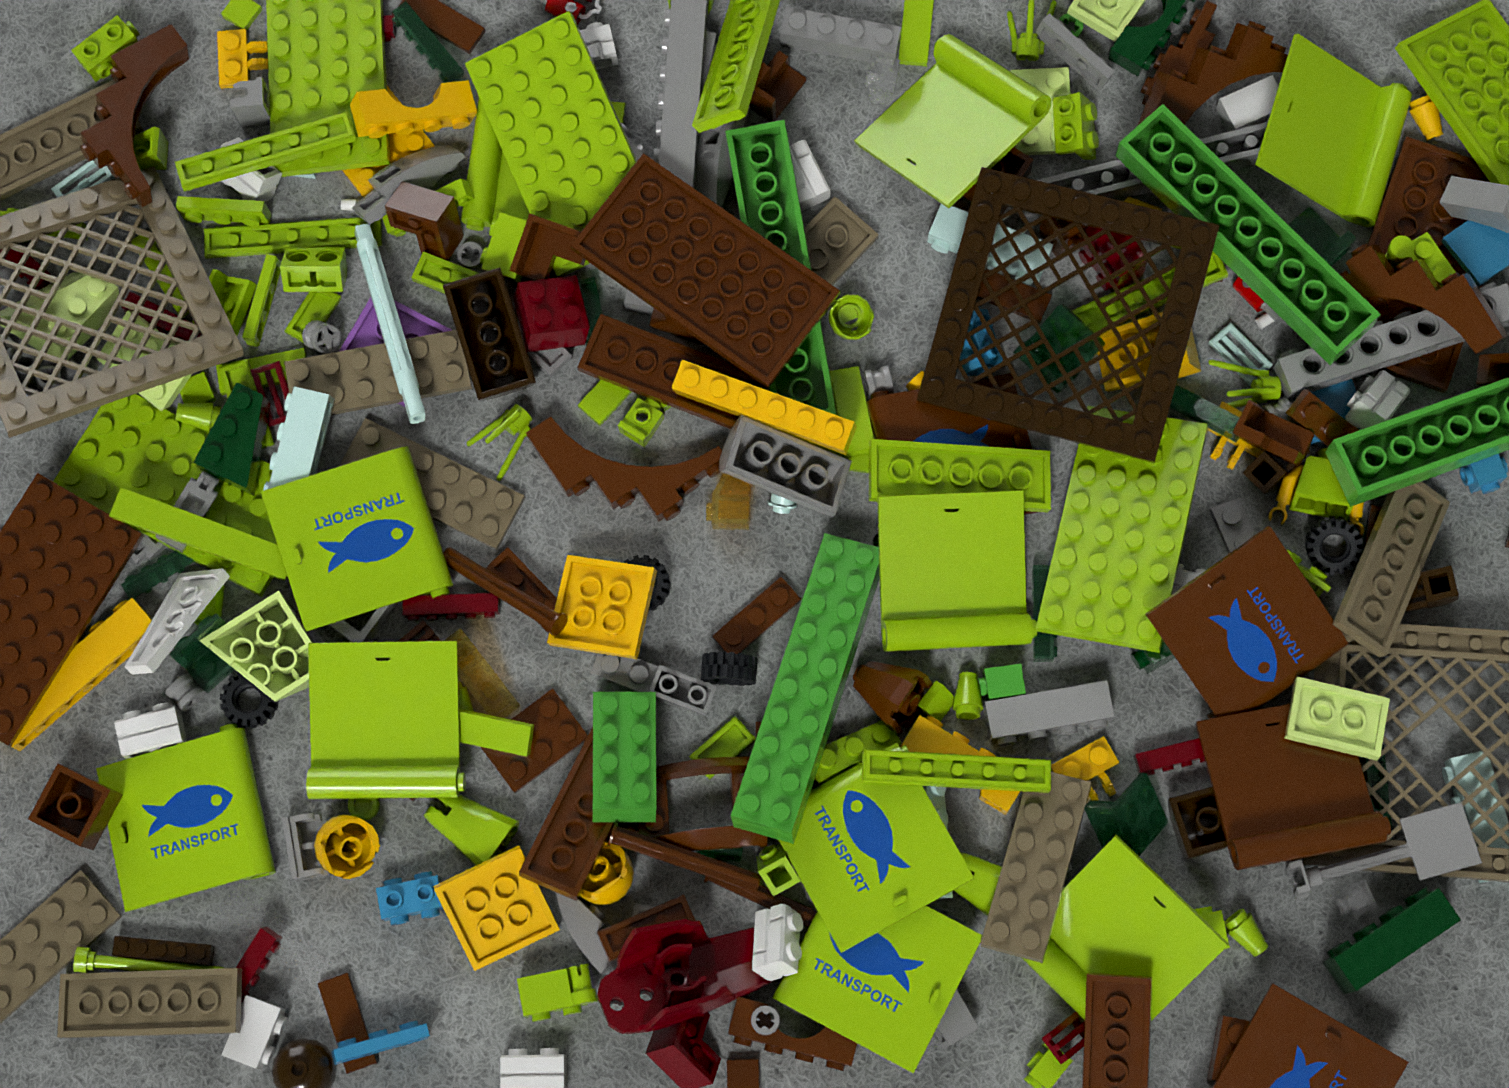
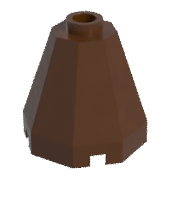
[853,661,933,735]

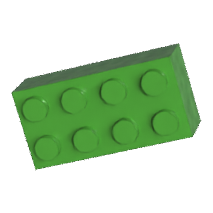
[592,692,657,822]

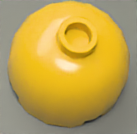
[314,814,380,879]
[580,842,634,905]

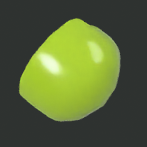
[828,295,874,340]

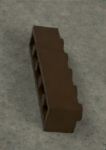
[112,936,215,966]

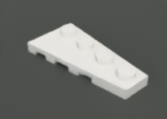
[124,568,230,675]

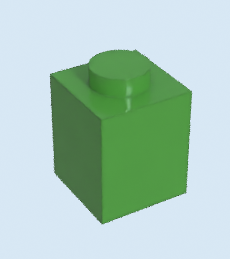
[978,663,1026,701]

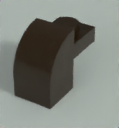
[1242,449,1311,494]
[1405,565,1459,613]

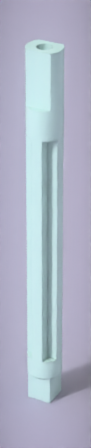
[355,224,425,424]

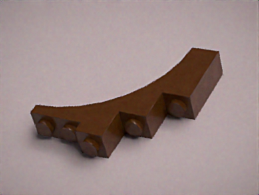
[1137,21,1288,126]
[80,24,189,208]
[1340,244,1508,354]
[526,416,722,522]

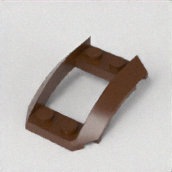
[636,756,768,852]

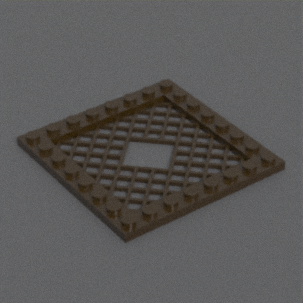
[917,167,1219,463]

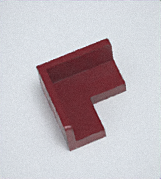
[645,1012,721,1088]

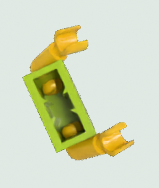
[1268,448,1364,536]

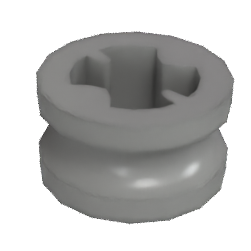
[457,242,483,270]
[751,1006,780,1035]

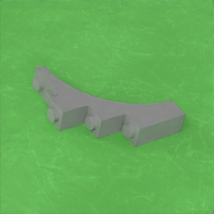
[1440,176,1509,233]

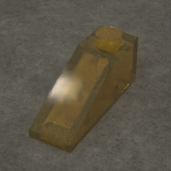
[706,473,750,530]
[444,628,520,718]

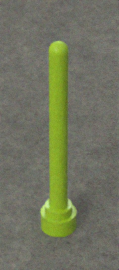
[73,947,224,973]

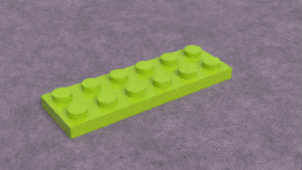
[692,0,780,133]
[869,439,1051,513]

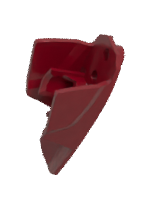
[597,919,775,1034]

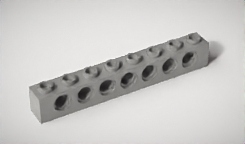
[1274,283,1509,400]

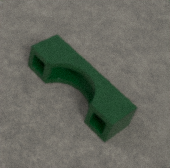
[1108,0,1196,77]

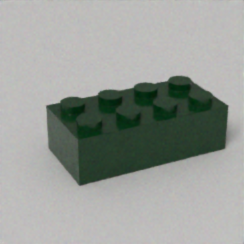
[1323,887,1461,994]

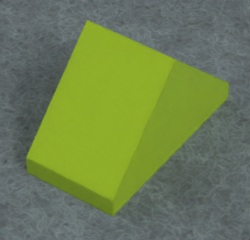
[134,126,169,170]

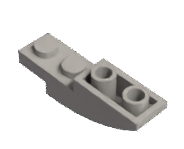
[695,105,751,208]
[352,145,465,225]
[590,653,717,716]
[556,892,617,975]

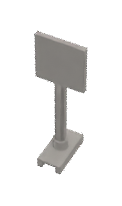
[1286,802,1482,902]

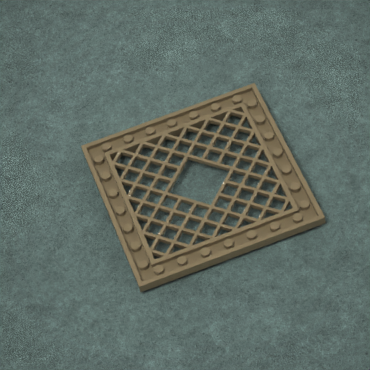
[0,166,244,438]
[1303,624,1509,882]

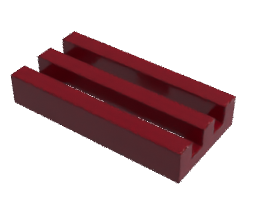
[250,361,289,427]
[1042,1011,1085,1064]

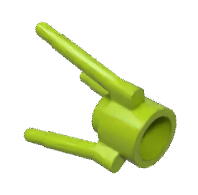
[1007,0,1057,61]
[1208,359,1281,408]
[466,404,533,481]

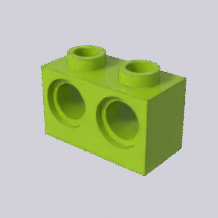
[280,247,347,292]

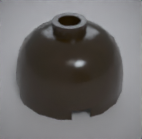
[272,1038,336,1088]

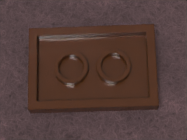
[481,688,588,793]

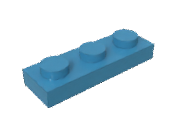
[332,1021,430,1065]

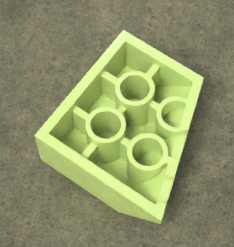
[0,272,119,360]
[199,591,314,702]

